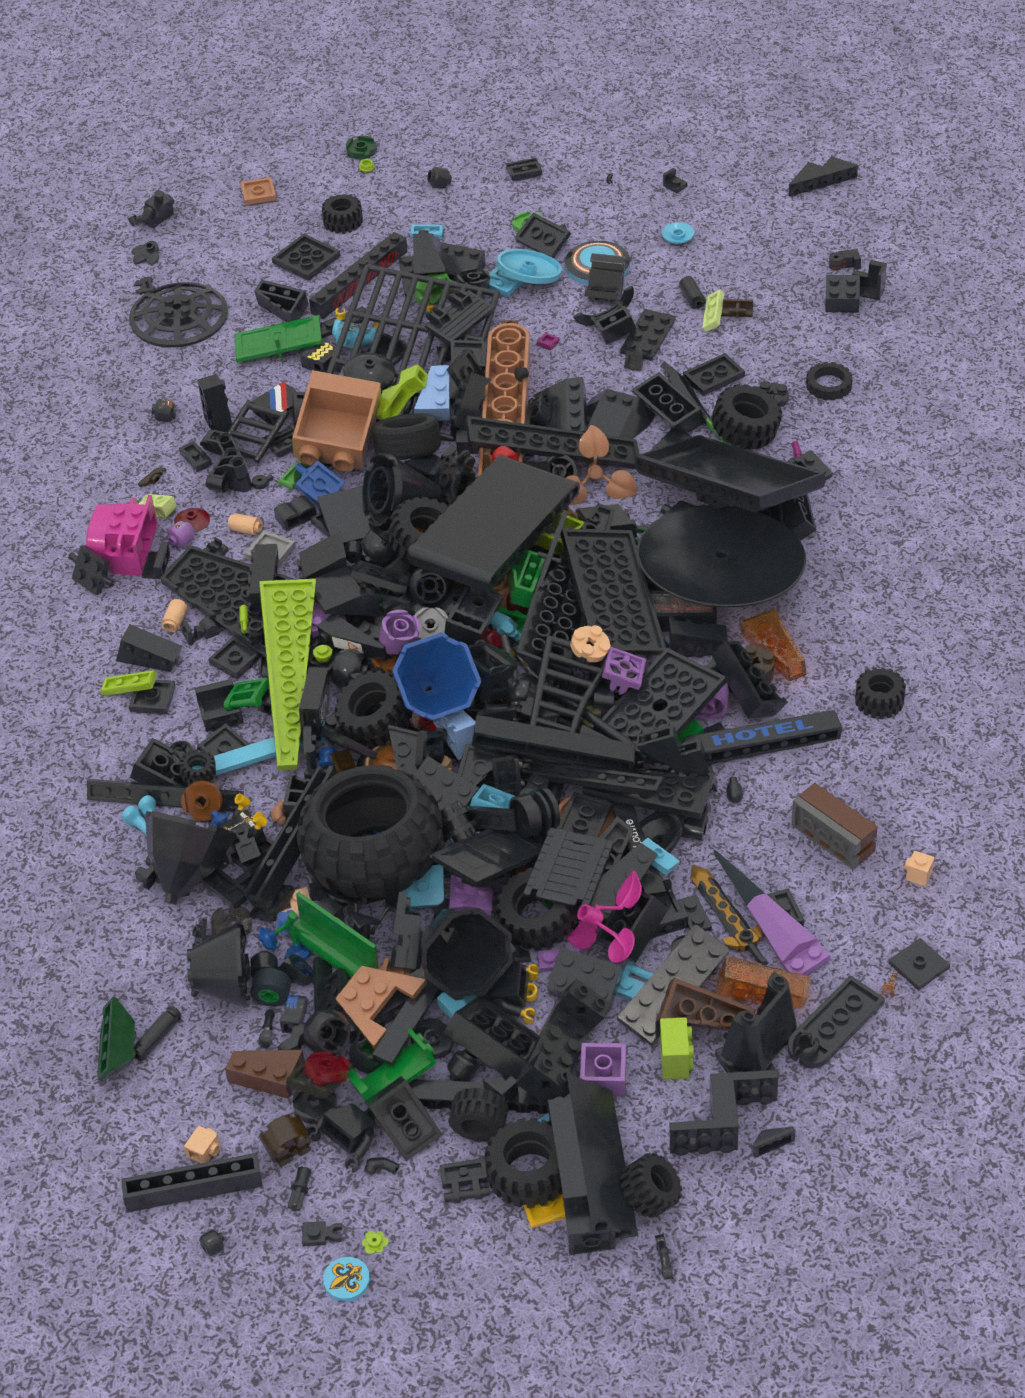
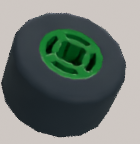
[250,968,291,1007]

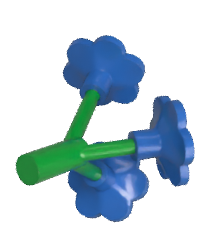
[258,910,311,960]

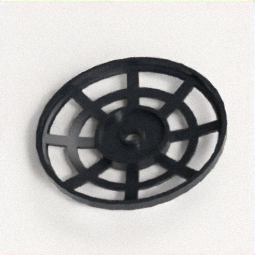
[129,282,228,348]

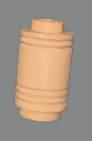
[228,513,263,536]
[161,599,188,632]

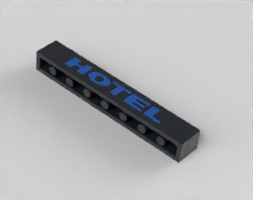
[683,710,842,764]

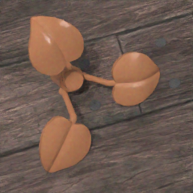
[566,425,638,505]

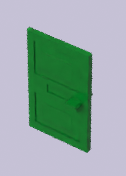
[234,315,322,363]

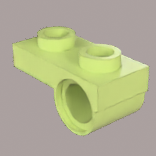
[139,494,177,520]

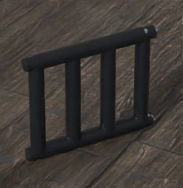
[227,400,289,463]

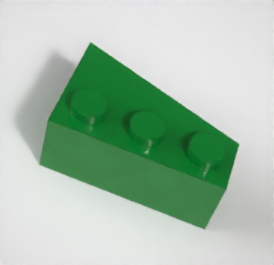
[507,550,545,608]

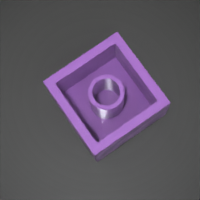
[580,1043,626,1096]

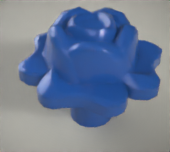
[209,810,230,827]

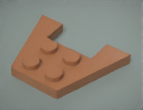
[336,966,427,1049]

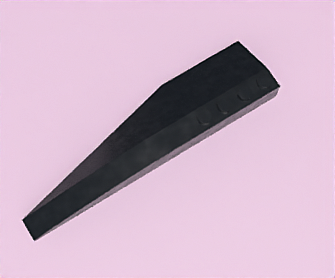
[516,503,615,686]

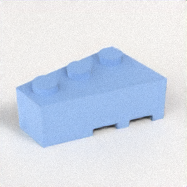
[414,365,450,421]
[433,710,475,760]

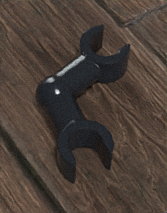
[654,1234,673,1280]

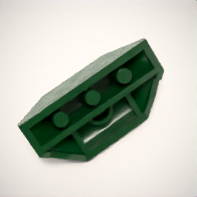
[97,997,136,1081]

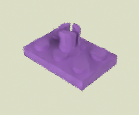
[449,875,492,917]

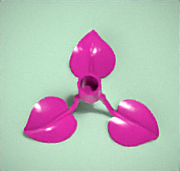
[567,870,642,963]

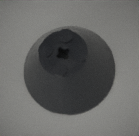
[187,921,250,1008]

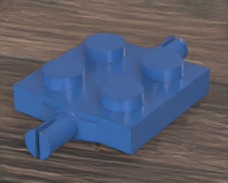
[294,460,345,506]

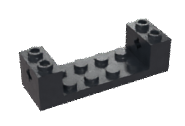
[515,978,611,1107]

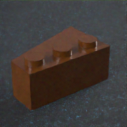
[225,1050,305,1099]

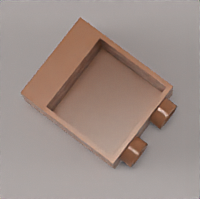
[292,370,381,472]

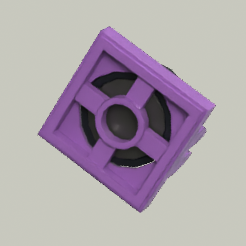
[602,647,646,694]

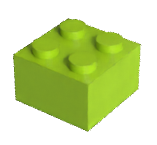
[660,1018,694,1079]

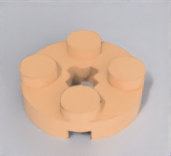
[570,625,610,662]

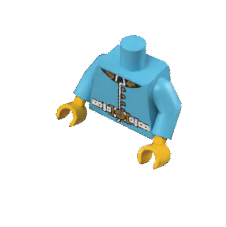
[332,308,379,348]

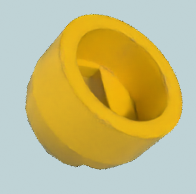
[526,983,539,1002]

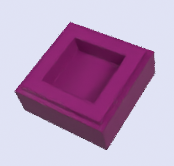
[537,333,560,350]

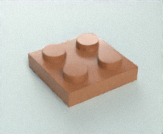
[241,177,276,205]

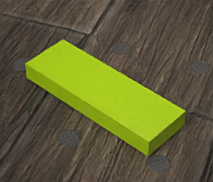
[100,670,157,695]

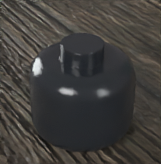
[199,1229,225,1256]

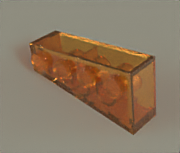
[739,608,807,681]
[714,956,810,1009]

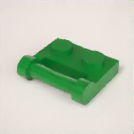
[224,678,269,711]

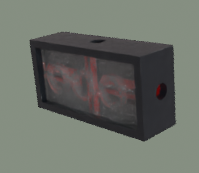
[649,589,717,631]

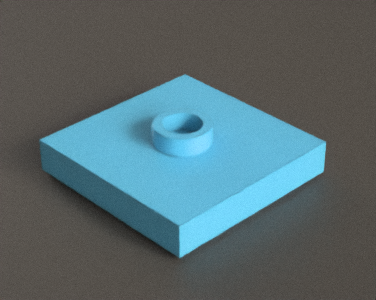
[402,865,445,909]

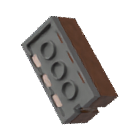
[791,783,878,870]

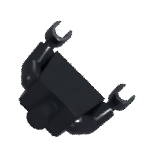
[128,190,175,228]
[306,1104,375,1173]

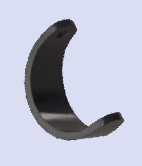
[349,1035,384,1073]

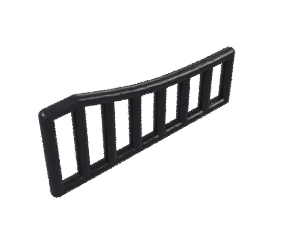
[525,635,607,765]

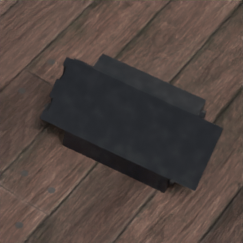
[548,1073,638,1255]

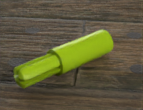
[239,605,248,634]

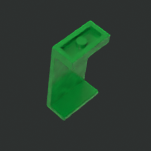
[347,1028,436,1101]

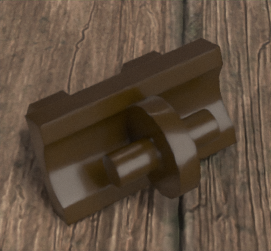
[722,299,753,318]

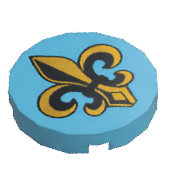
[323,1257,370,1302]

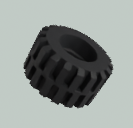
[322,194,363,234]
[855,667,906,719]
[448,1088,509,1142]
[620,1153,682,1218]

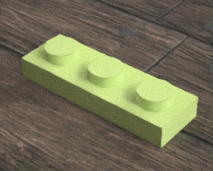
[702,289,724,332]

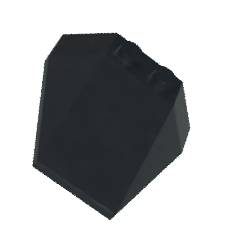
[587,389,655,439]

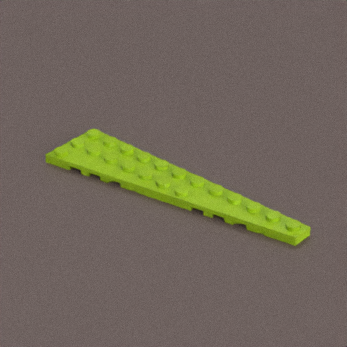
[259,579,316,770]

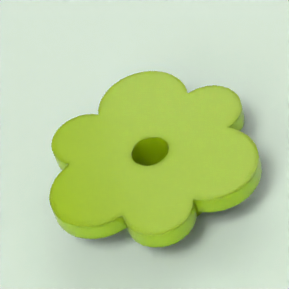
[362,1231,389,1254]

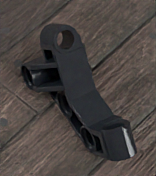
[200,429,252,493]

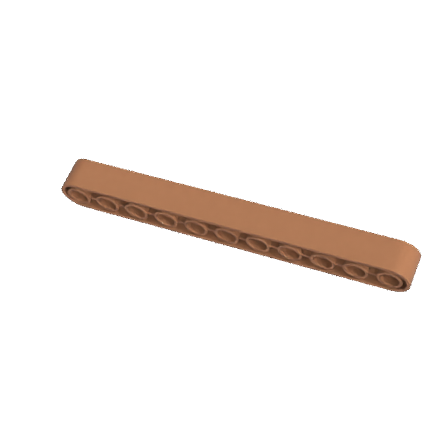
[478,323,530,609]

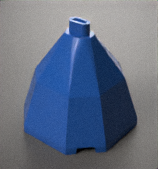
[392,632,481,721]

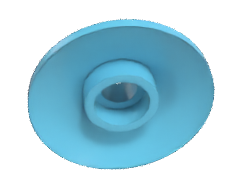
[662,222,694,244]

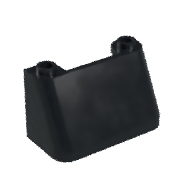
[720,972,797,1072]

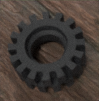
[179,749,216,785]

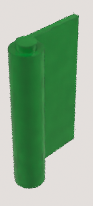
[289,892,379,979]

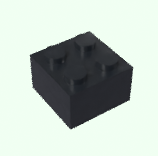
[825,275,860,313]

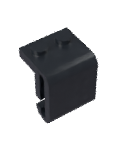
[584,253,625,302]

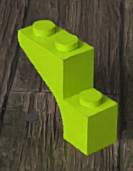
[376,364,428,420]

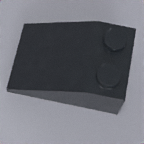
[365,1076,443,1161]

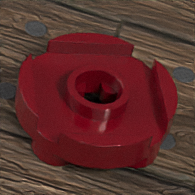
[304,1052,349,1085]

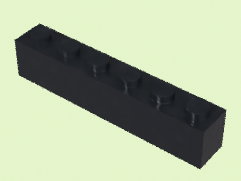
[121,1153,263,1213]

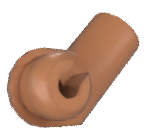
[271,799,287,826]

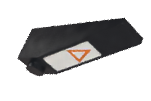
[317,614,388,662]

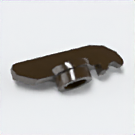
[138,467,166,487]

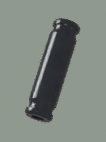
[133,1006,181,1061]

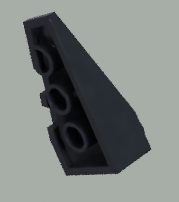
[130,738,189,787]

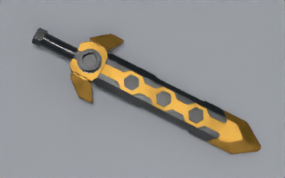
[690,865,769,968]

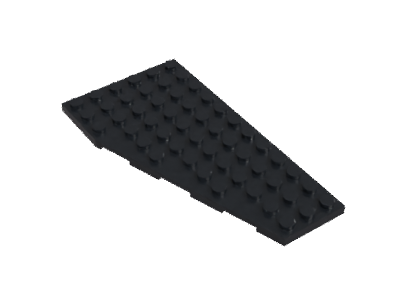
[161,545,377,676]

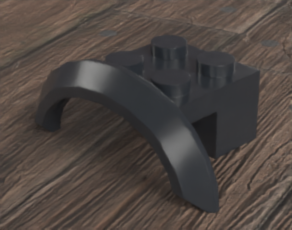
[573,286,636,345]

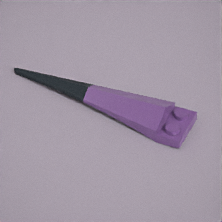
[714,850,831,982]

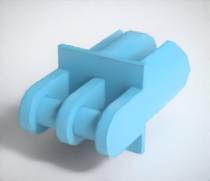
[490,611,521,641]

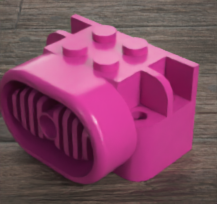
[86,495,158,576]

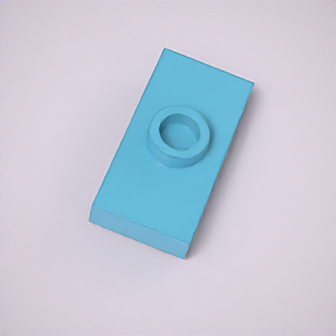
[642,838,680,875]

